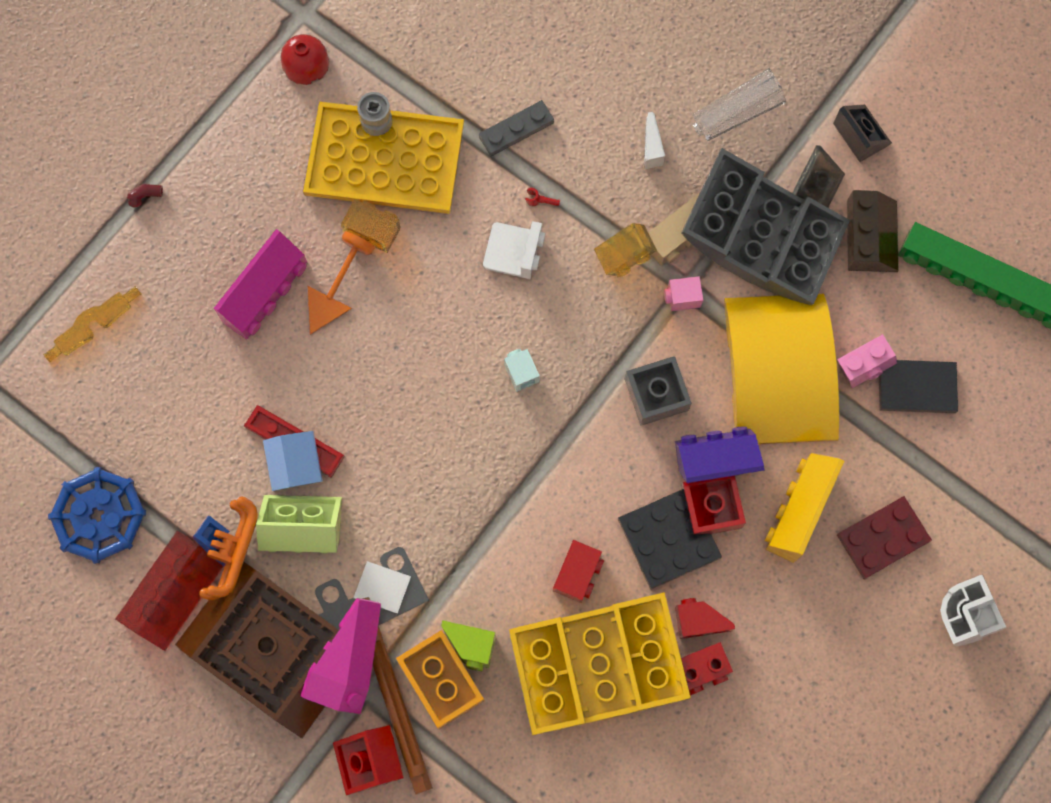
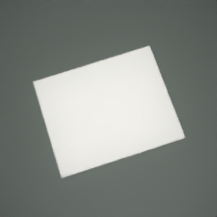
[354,561,411,614]

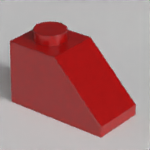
[675,598,735,639]

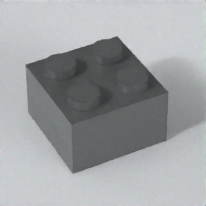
[624,356,692,426]

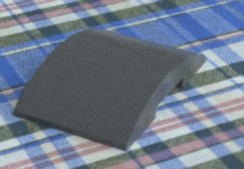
[681,148,850,305]

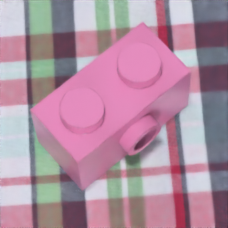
[837,334,897,388]

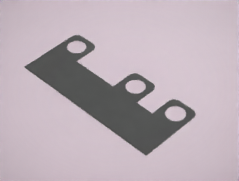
[315,547,429,630]

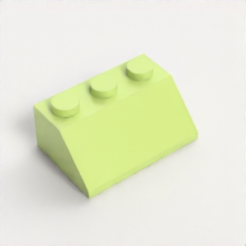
[256,495,342,553]

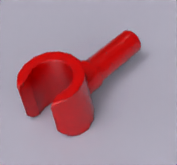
[525,188,560,206]

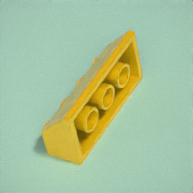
[764,453,845,563]

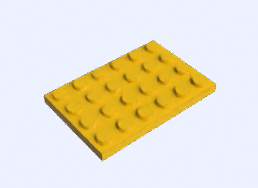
[303,101,464,214]

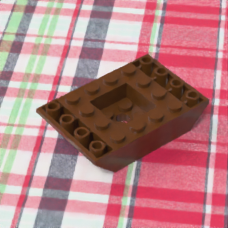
[175,562,339,739]

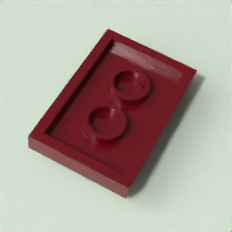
[837,496,932,580]

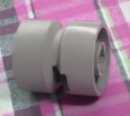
[357,92,392,136]

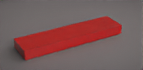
[244,405,345,478]

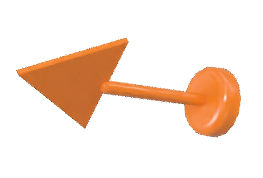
[308,231,375,335]

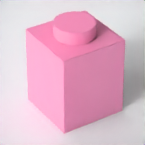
[664,276,703,311]

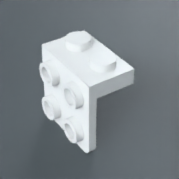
[483,221,546,279]

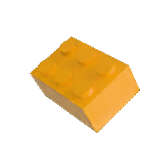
[396,630,485,730]

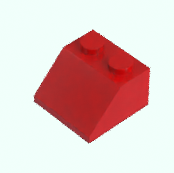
[683,475,746,534]
[333,725,404,796]

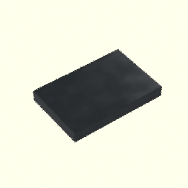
[879,360,958,413]

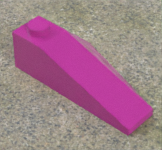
[300,598,381,714]

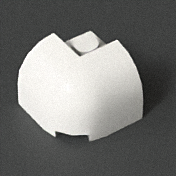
[940,575,1007,646]

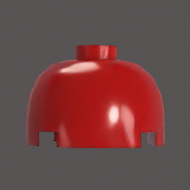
[280,34,330,85]

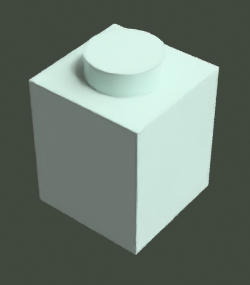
[504,349,540,392]

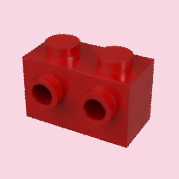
[681,642,733,696]

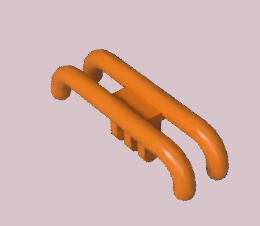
[199,496,258,600]

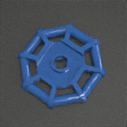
[48,467,146,564]

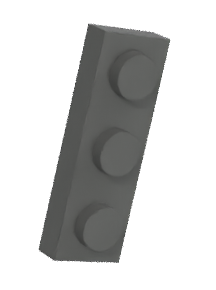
[479,100,554,157]

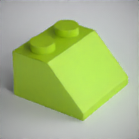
[441,620,496,672]

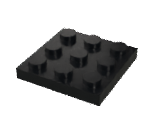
[618,489,722,590]

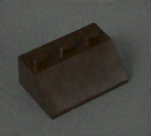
[847,190,899,272]

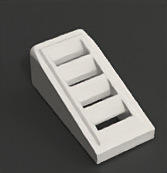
[644,112,665,169]

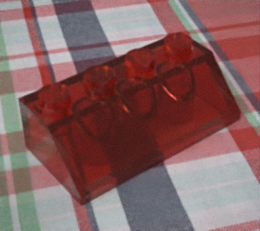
[115,530,224,651]

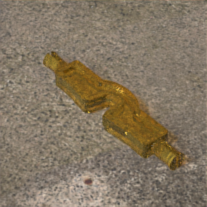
[43,286,141,362]

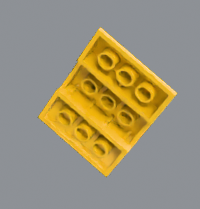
[724,294,839,444]
[509,592,691,735]

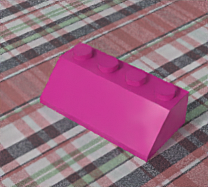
[214,229,307,340]

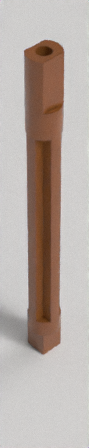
[352,597,433,795]

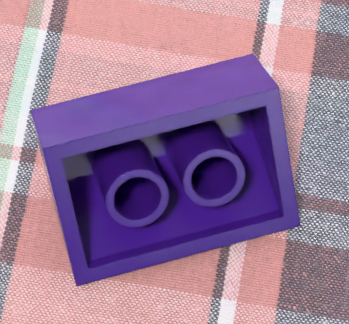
[675,427,765,483]

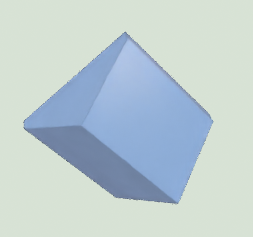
[263,431,323,491]

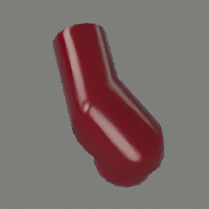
[127,184,163,207]

